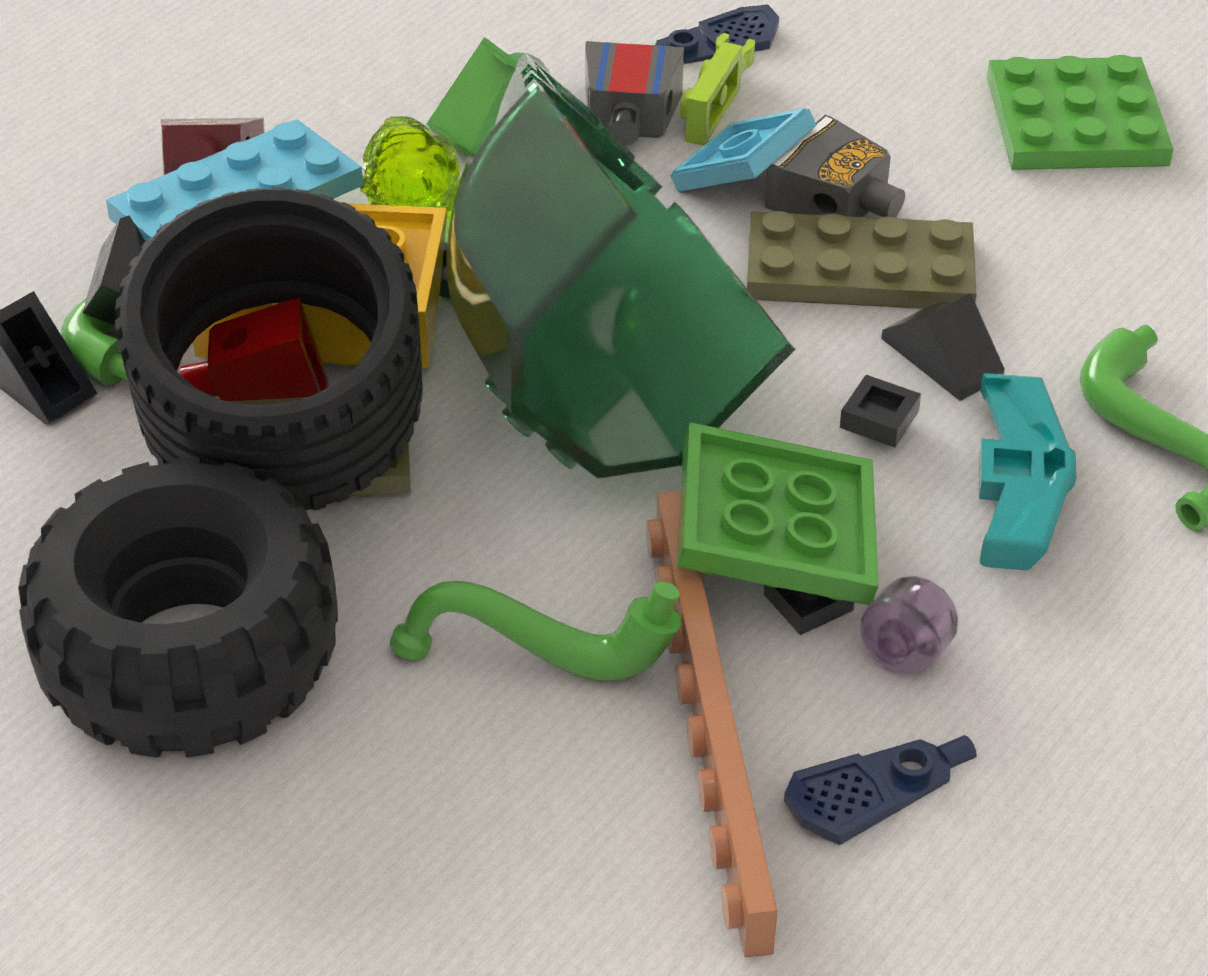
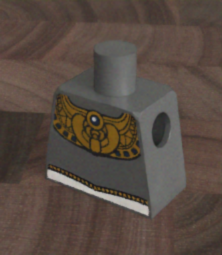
[765,114,905,217]

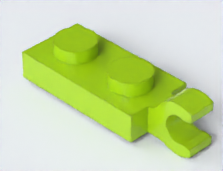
[680,33,755,146]

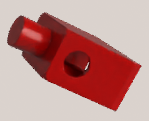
[180,298,329,401]

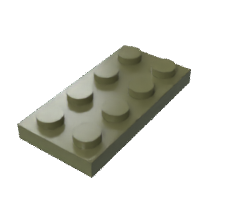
[746,211,977,309]

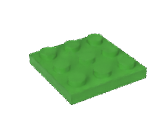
[987,55,1173,170]
[677,422,879,606]

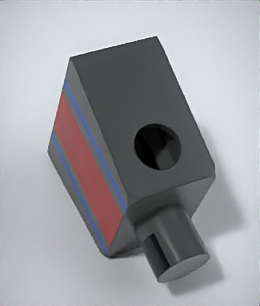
[585,41,684,146]

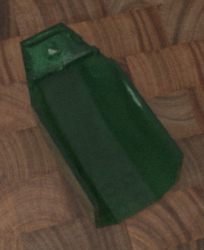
[446,53,795,479]

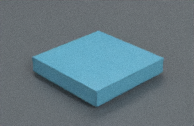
[670,108,817,192]

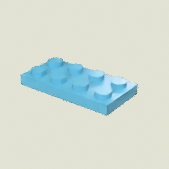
[106,119,363,241]

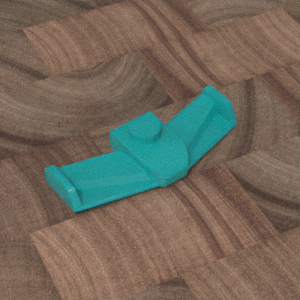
[979,373,1077,570]

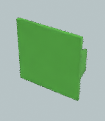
[426,37,551,173]

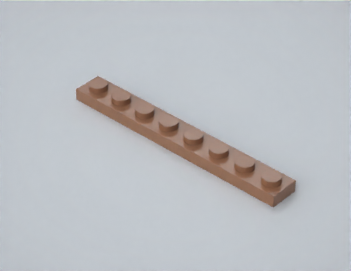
[646,491,777,957]

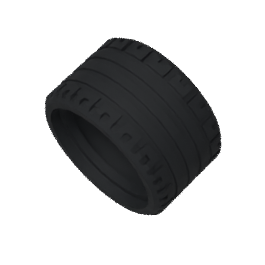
[115,187,423,511]

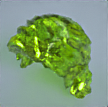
[360,116,464,222]

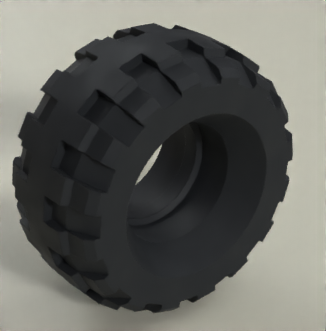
[18,458,338,758]

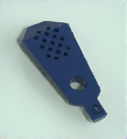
[655,4,779,64]
[784,735,977,845]

